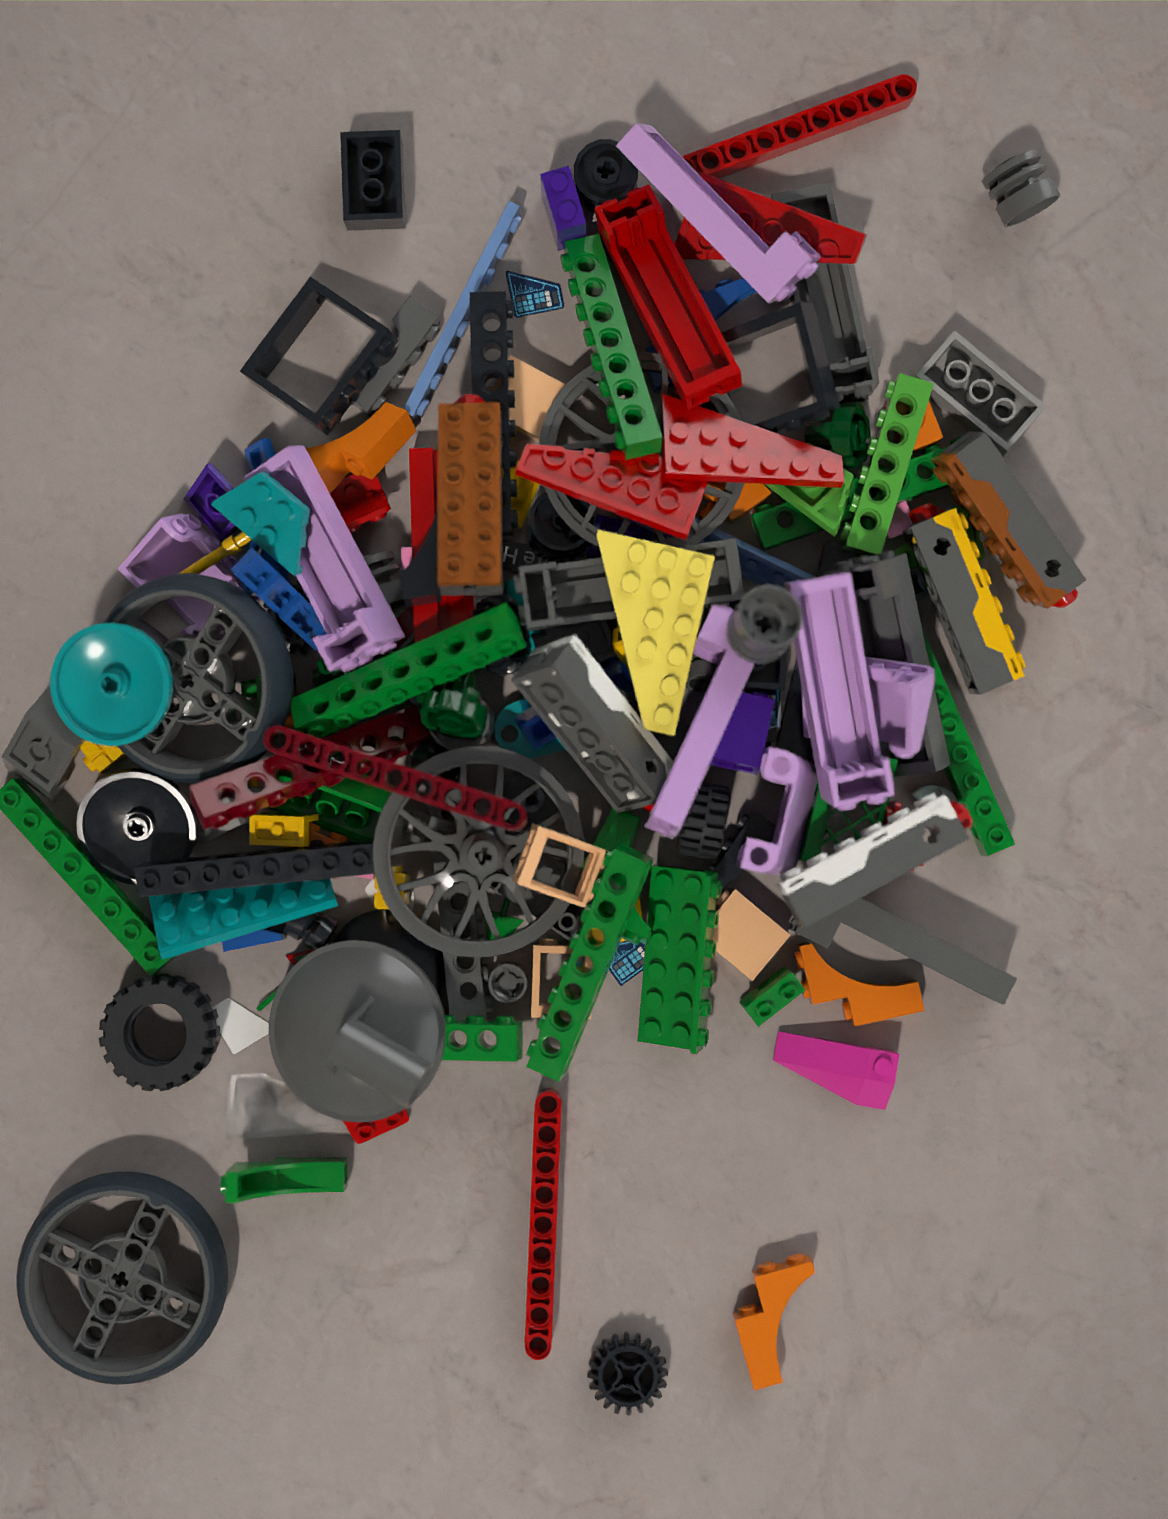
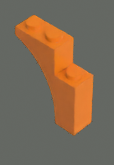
[305,402,416,494]
[794,942,925,1026]
[733,1253,815,1391]

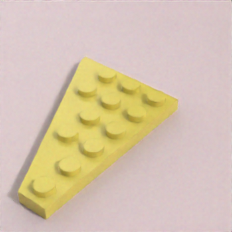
[597,530,715,736]

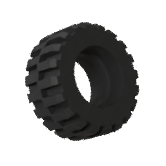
[99,974,220,1091]

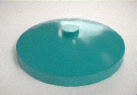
[50,623,173,746]

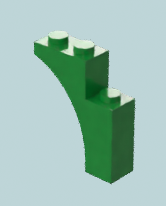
[581,808,652,945]
[220,1157,347,1203]

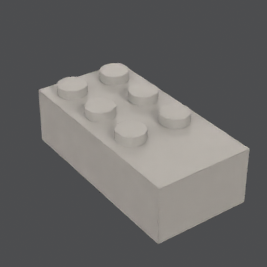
[915,330,1046,457]

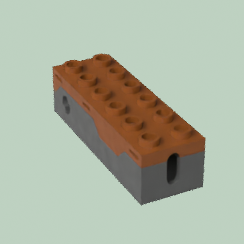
[438,394,503,596]
[931,431,1086,609]

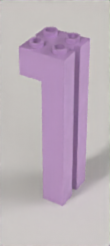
[616,123,821,303]
[244,446,405,673]
[784,572,895,810]
[645,605,762,839]

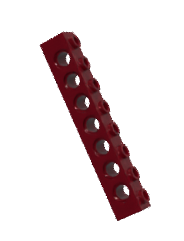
[190,705,430,830]

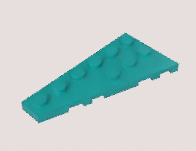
[149,878,338,960]

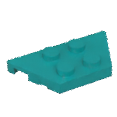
[211,472,310,576]

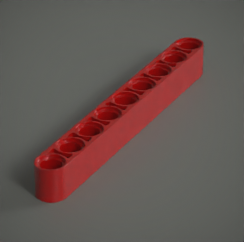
[682,74,917,179]
[524,1088,562,1361]

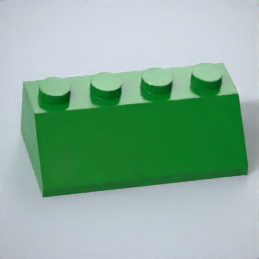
[267,766,396,841]

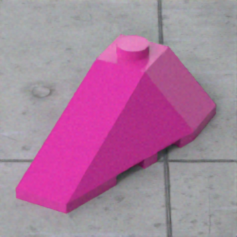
[773,1031,900,1110]

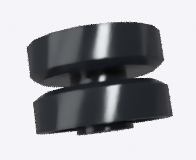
[574,139,638,213]
[526,492,595,563]
[502,770,559,831]

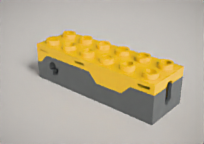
[902,503,1026,695]

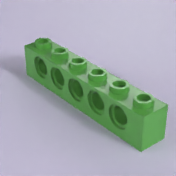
[840,373,934,557]

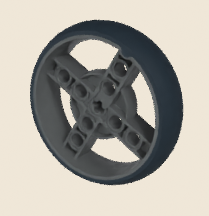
[104,573,293,783]
[17,1172,228,1385]

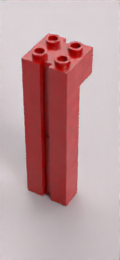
[594,184,742,410]
[409,447,475,672]

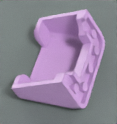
[802,657,935,758]

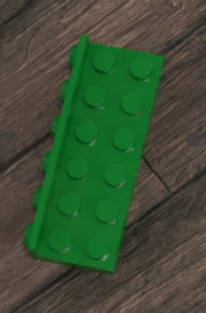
[637,864,722,1054]

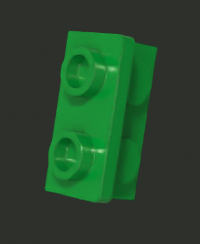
[739,966,805,1027]

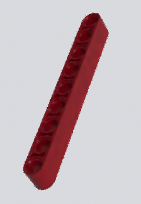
[263,726,528,831]

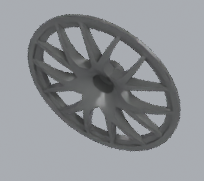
[539,352,744,547]
[373,746,584,957]

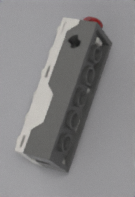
[511,635,674,813]
[776,793,973,928]

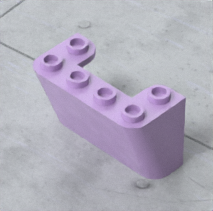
[117,514,261,653]
[735,747,818,877]

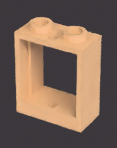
[512,823,606,908]
[531,938,593,1019]

